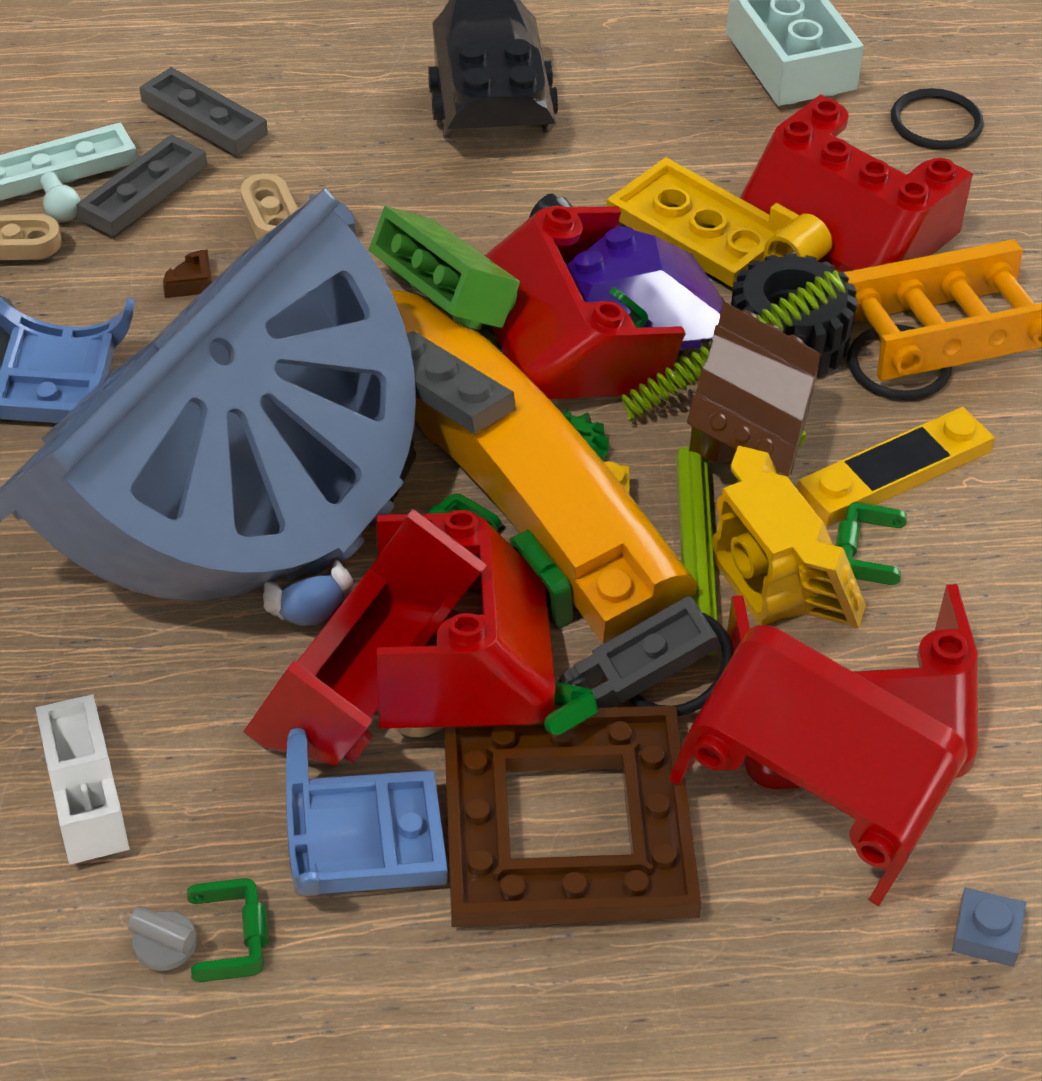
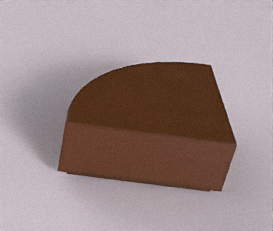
[163,249,212,298]

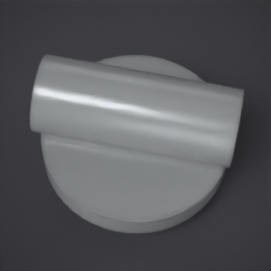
[128,906,197,971]

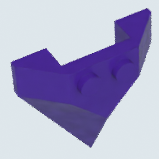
[566,226,725,350]

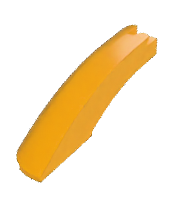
[390,290,697,644]

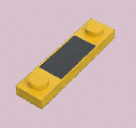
[797,406,995,527]

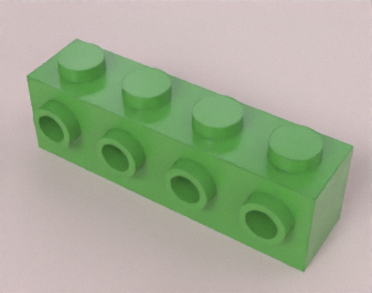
[368,205,520,330]

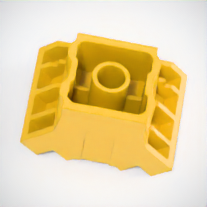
[712,446,866,628]

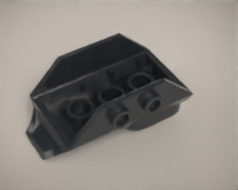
[428,0,558,138]

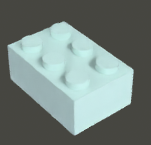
[726,0,864,106]

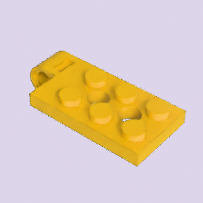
[606,157,832,288]

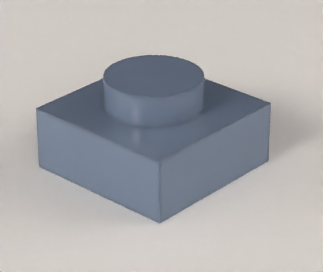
[952,887,1026,967]

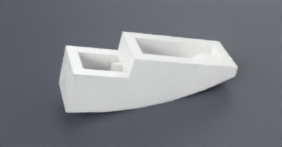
[35,694,130,865]

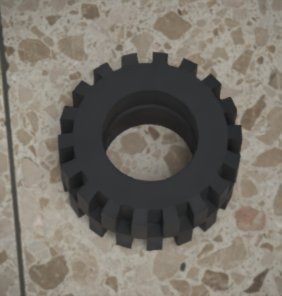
[731,254,858,377]

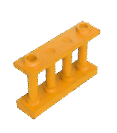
[844,239,1042,381]

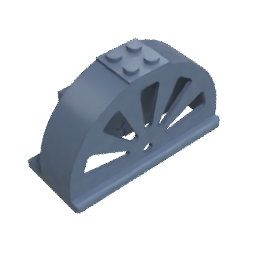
[0,187,416,601]

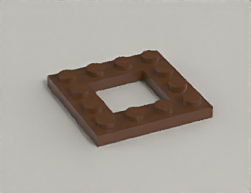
[444,705,701,927]

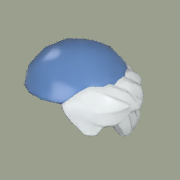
[263,560,354,626]

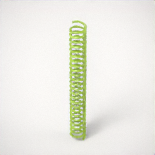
[621,270,846,423]

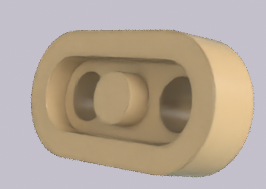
[240,173,298,240]
[0,214,62,260]

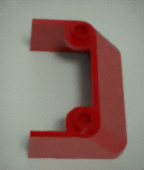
[484,205,686,399]
[243,509,487,767]
[376,510,555,729]
[727,584,979,789]
[669,625,968,906]

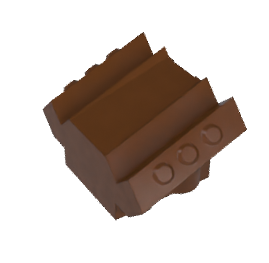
[687,301,822,477]

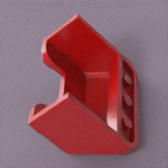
[740,94,973,272]

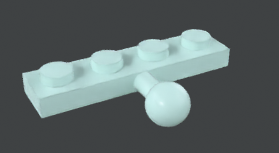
[0,122,137,223]

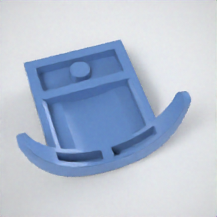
[0,297,135,423]
[286,728,448,896]

